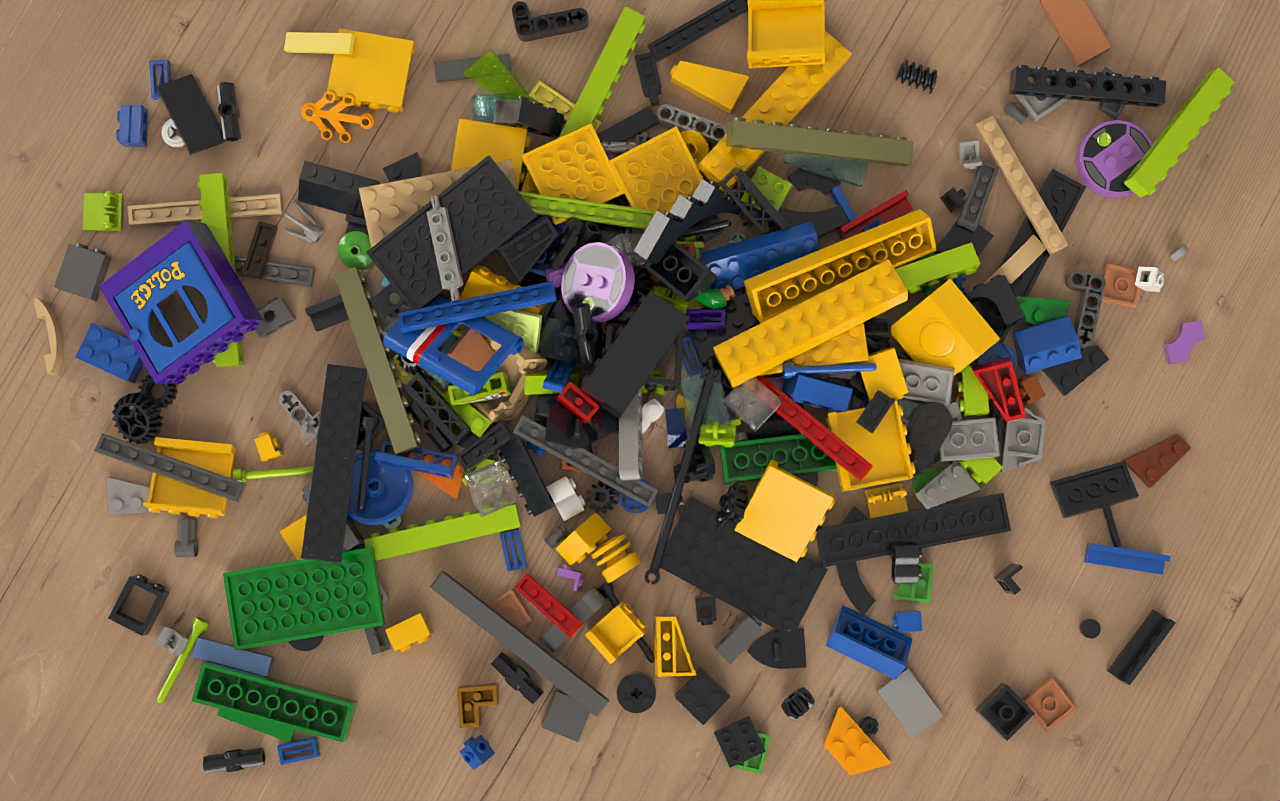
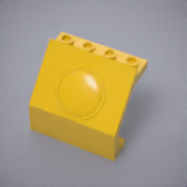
[891,279,1000,375]

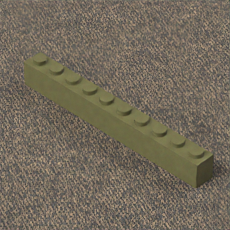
[726,118,914,167]
[334,267,421,456]

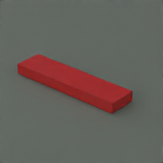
[514,573,584,638]

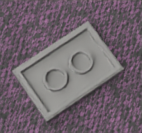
[898,359,955,406]
[939,418,1000,462]
[877,668,943,739]

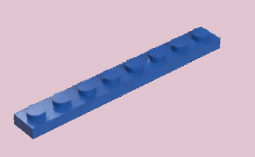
[398,281,557,333]

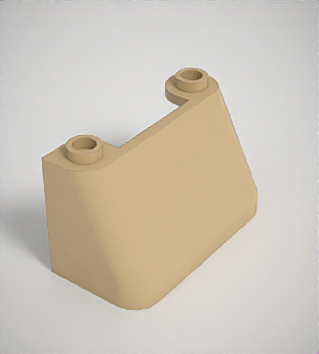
[472,340,547,423]

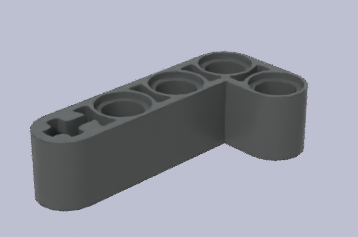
[1065,270,1106,349]
[539,586,607,652]

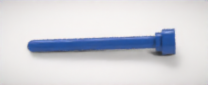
[782,363,877,378]

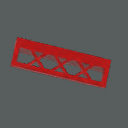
[838,190,913,240]

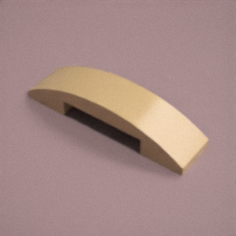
[983,234,1046,284]
[34,298,64,375]

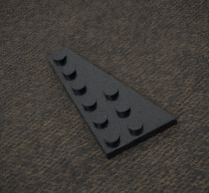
[685,292,759,366]

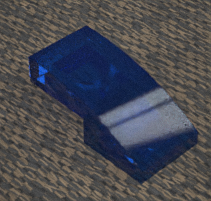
[665,408,687,448]

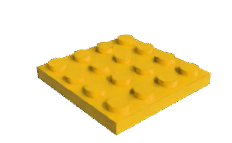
[521,124,624,226]
[608,126,704,231]

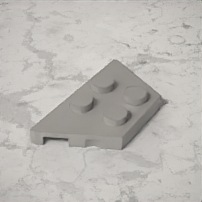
[1000,408,1046,472]

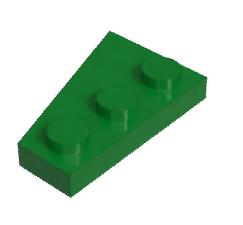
[1017,296,1071,326]

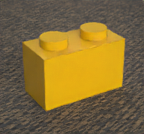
[385,612,432,652]

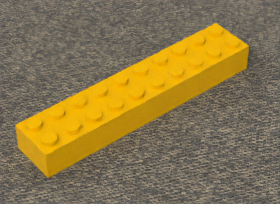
[698,31,852,195]
[744,209,937,323]
[713,259,908,388]

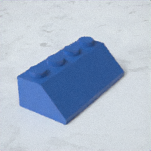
[826,606,913,680]

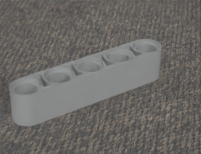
[657,104,727,146]
[619,390,643,481]

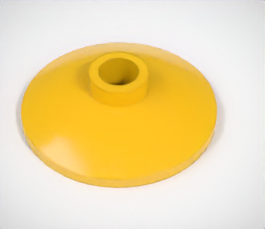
[680,130,708,167]

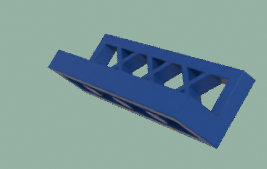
[375,440,458,479]
[1084,543,1171,574]

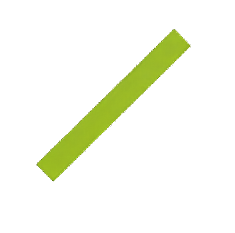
[518,191,665,230]

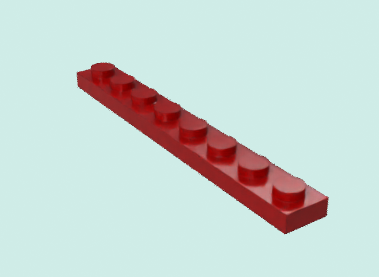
[743,375,873,482]

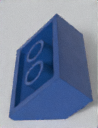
[1013,315,1082,374]

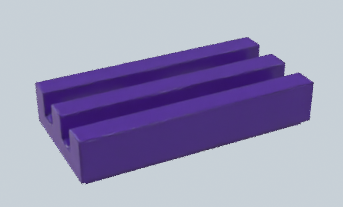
[686,309,726,330]

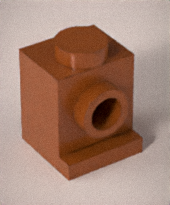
[1017,374,1046,406]

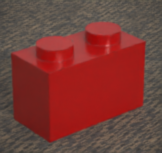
[556,382,600,424]

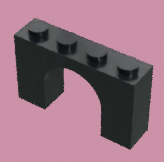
[962,275,1027,328]

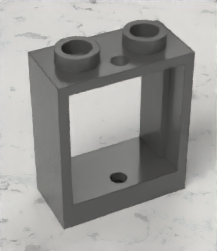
[714,614,763,664]

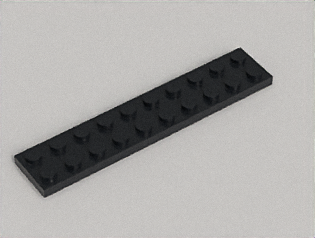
[976,169,1086,343]
[301,364,367,563]
[815,493,1011,568]

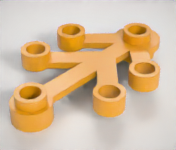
[301,90,375,143]

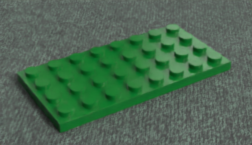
[223,547,385,650]

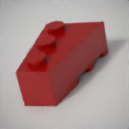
[972,357,1026,422]

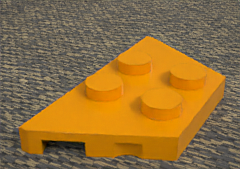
[823,705,891,775]

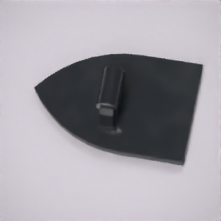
[545,404,599,449]
[747,628,806,669]

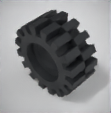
[138,375,177,409]

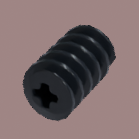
[895,59,938,94]

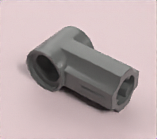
[174,519,198,557]

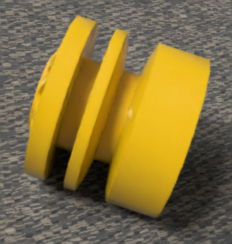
[590,534,642,583]

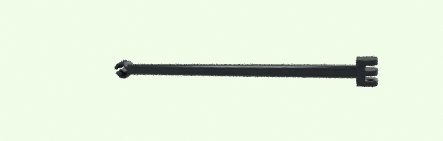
[644,365,723,585]

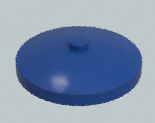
[348,450,414,525]

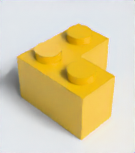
[556,512,611,566]

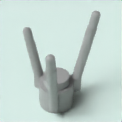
[284,201,324,243]

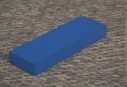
[542,359,576,393]

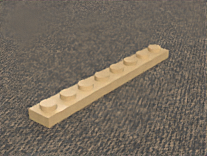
[975,115,1068,255]
[128,194,283,226]

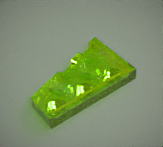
[462,49,528,100]

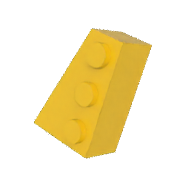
[653,615,696,677]

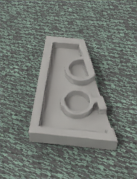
[915,460,981,509]
[106,477,165,515]

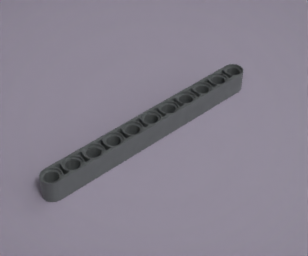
[430,571,609,717]

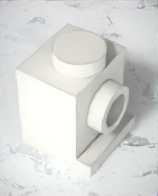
[1135,267,1164,292]

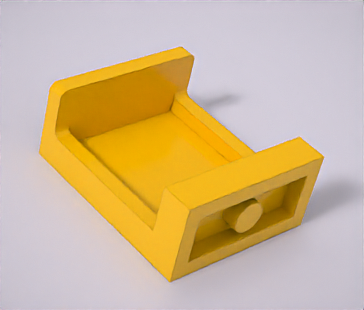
[856,347,908,402]
[585,601,648,664]

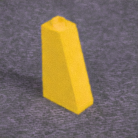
[670,61,749,114]

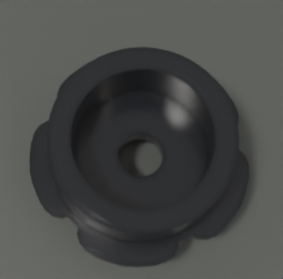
[859,716,879,736]

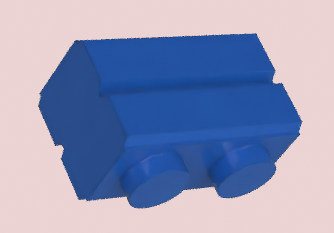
[116,105,148,147]

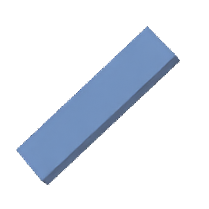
[192,637,273,677]

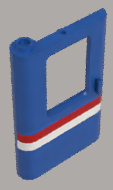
[383,294,524,396]

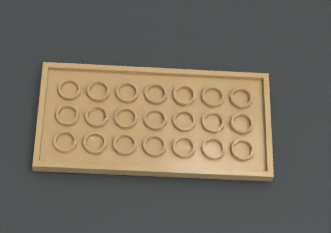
[359,160,518,248]

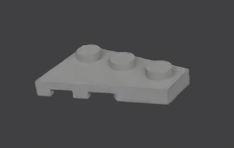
[1015,80,1072,122]

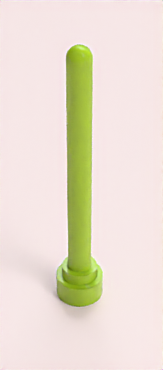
[233,466,313,483]
[157,616,210,703]

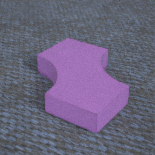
[1165,320,1205,364]

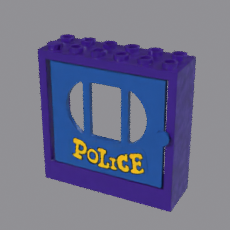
[99,220,263,385]

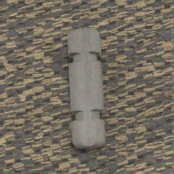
[600,142,637,153]

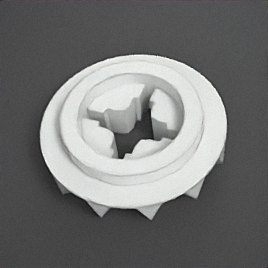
[162,119,185,148]

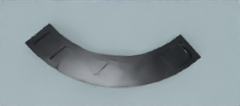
[836,506,876,615]

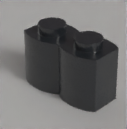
[891,542,922,584]

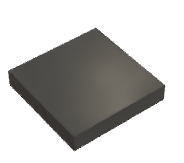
[542,691,590,742]

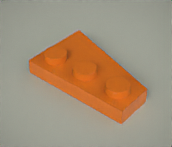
[409,451,465,500]

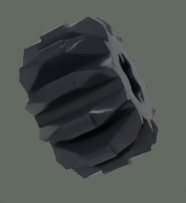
[631,267,654,300]
[586,481,619,514]
[781,687,815,720]

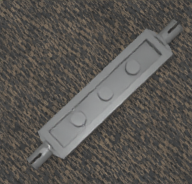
[427,196,463,301]

